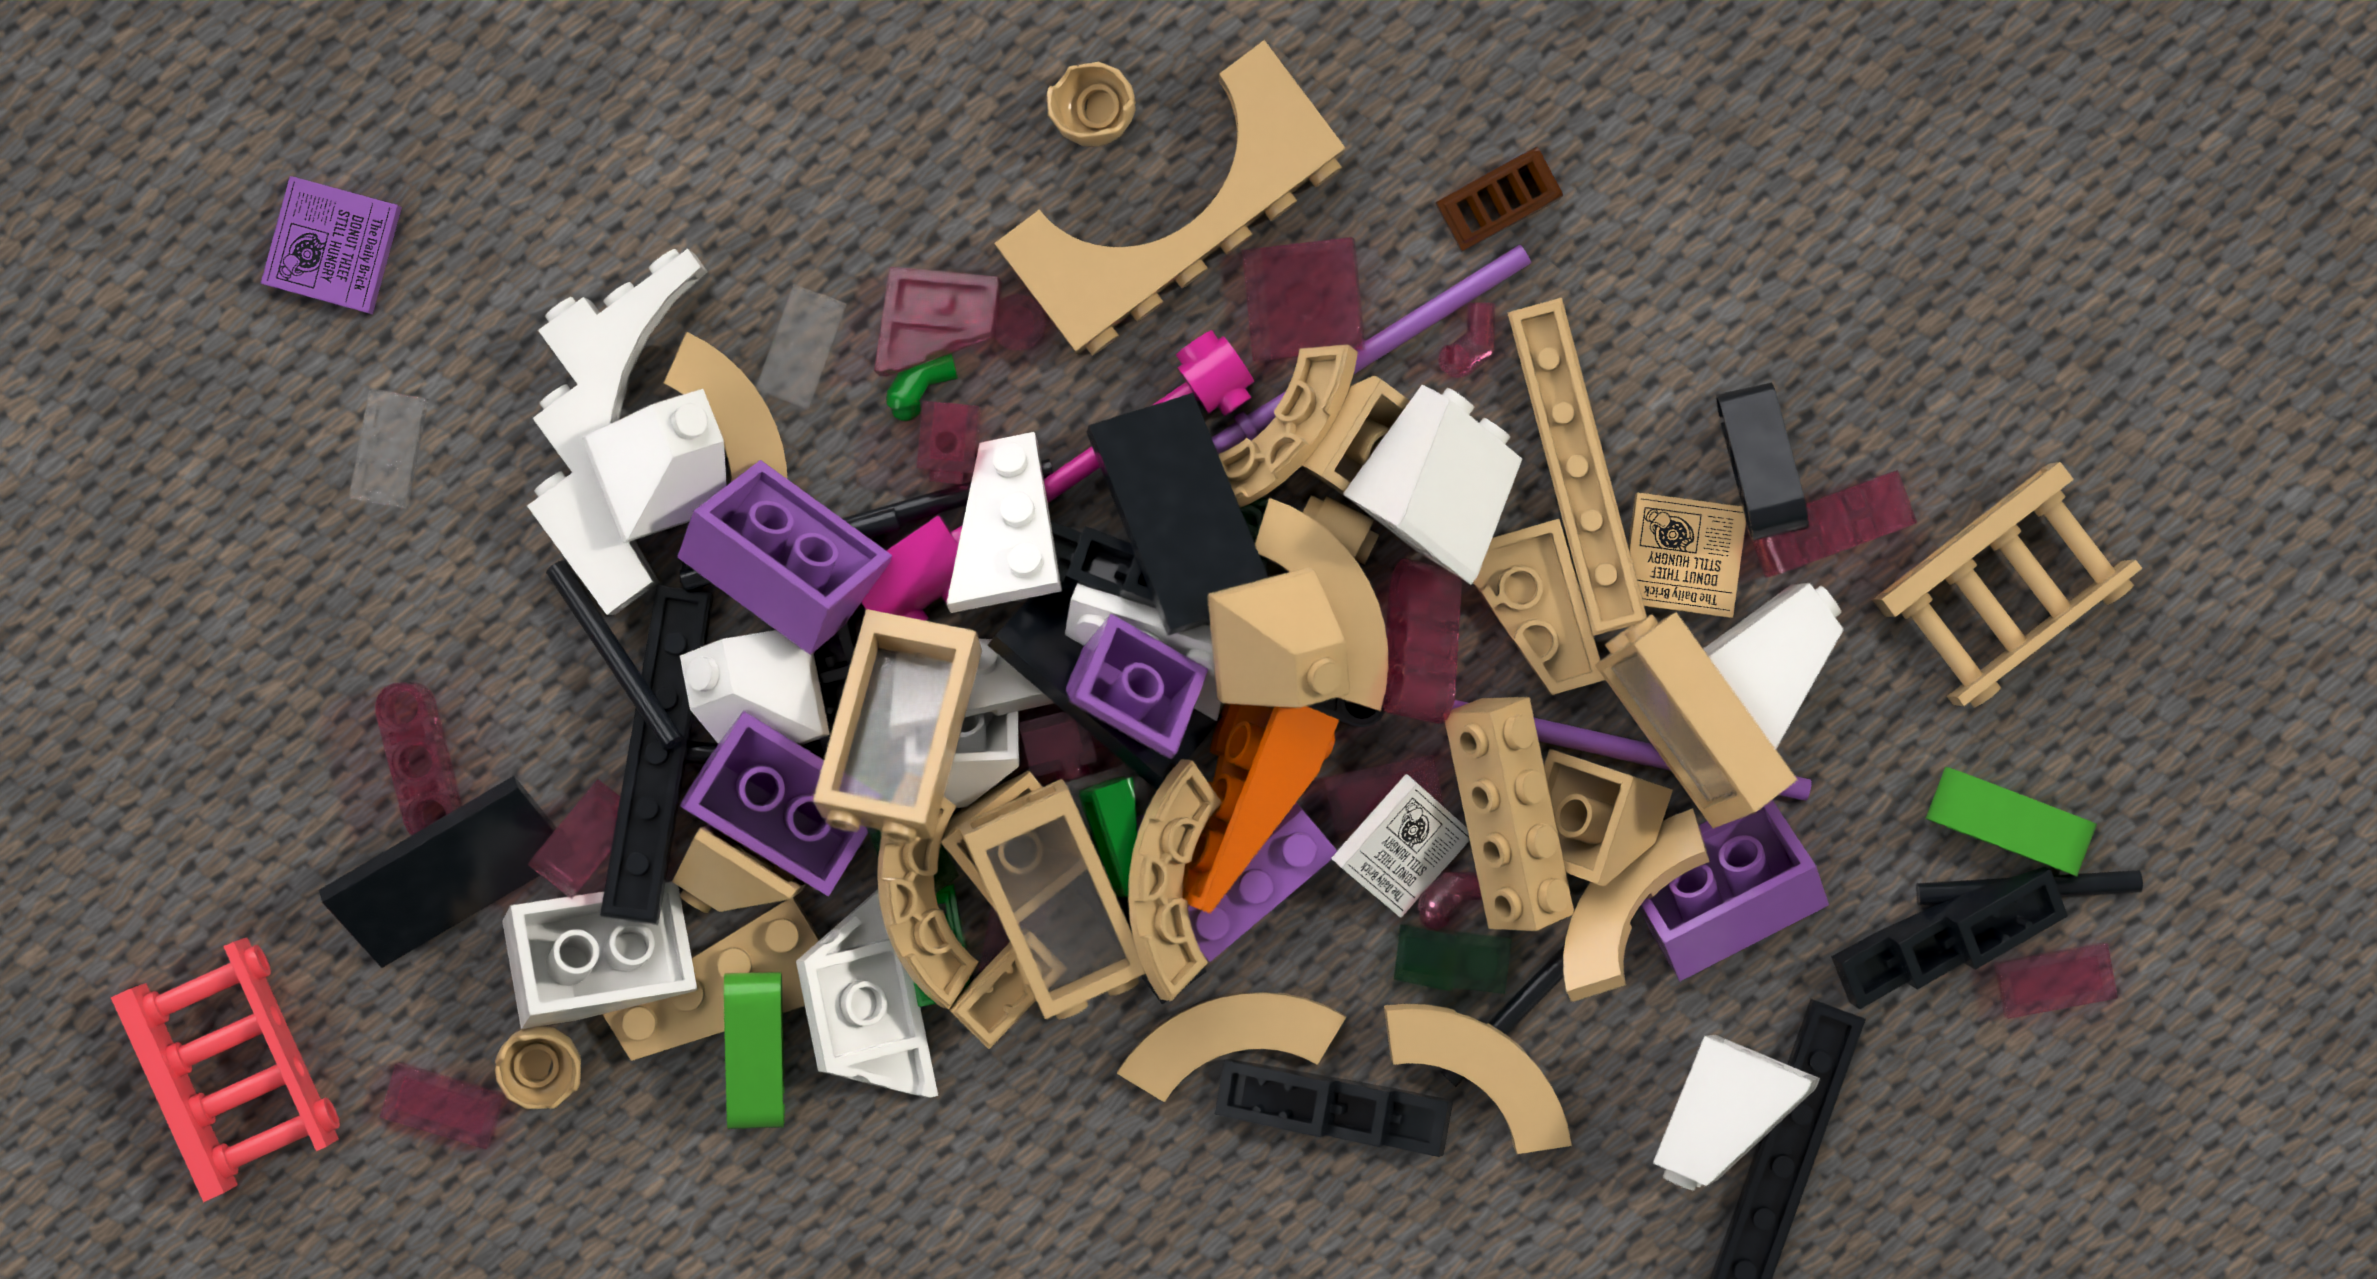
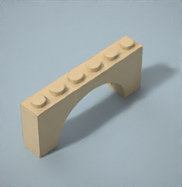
[994,40,1345,356]

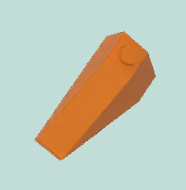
[1182,703,1339,914]

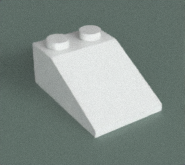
[502,882,697,1029]

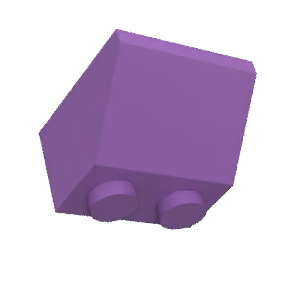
[1066,614,1209,759]

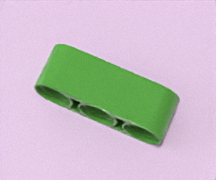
[1925,767,2097,876]
[724,972,785,1129]

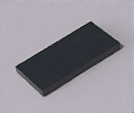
[1086,393,1268,636]
[988,588,1223,790]
[319,776,574,968]

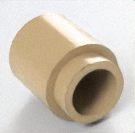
[1303,495,1379,565]

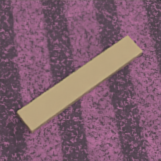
[1508,298,1647,636]

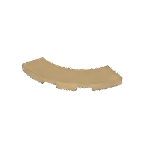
[663,332,787,483]
[1218,345,1358,508]
[1255,498,1388,711]
[1128,759,1222,1001]
[877,774,979,1009]
[1563,808,1710,1002]
[1117,992,1346,1102]
[1384,1004,1572,1154]

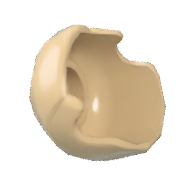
[1046,62,1136,147]
[495,1026,581,1109]

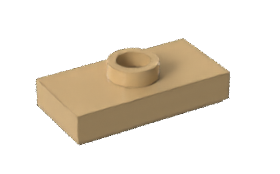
[948,927,1067,1049]

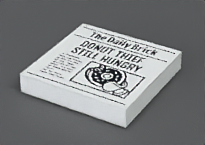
[1331,774,1470,918]

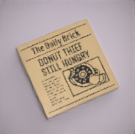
[1628,492,1746,618]

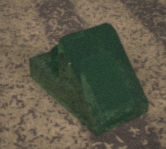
[1393,924,1512,994]

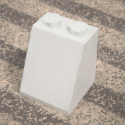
[1343,385,1522,585]
[1703,583,1844,749]
[1653,1035,1820,1191]

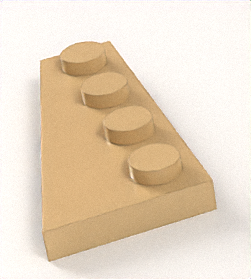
[603,896,820,1061]

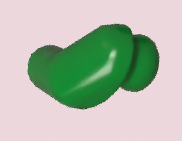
[886,352,958,421]

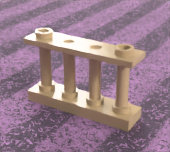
[1872,462,2143,708]

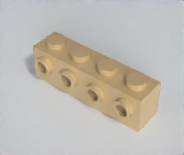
[1443,697,1574,931]

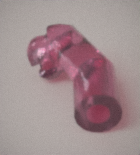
[1438,303,1495,378]
[1417,872,1482,929]

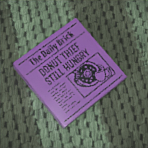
[261,176,402,315]

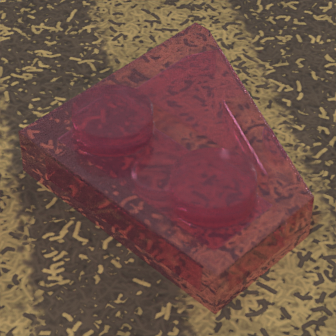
[874,267,1003,377]

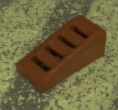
[1435,147,1563,252]

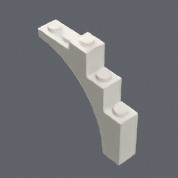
[527,249,708,615]

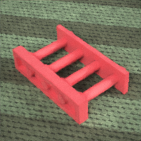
[111,937,340,1202]

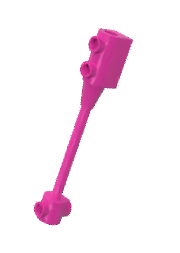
[861,330,1255,621]

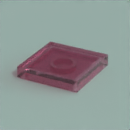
[1242,237,1366,362]

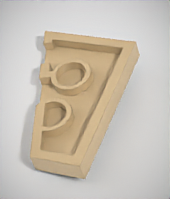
[1473,519,1605,695]

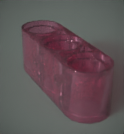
[1746,470,1917,578]
[1382,558,1461,724]
[375,682,463,835]

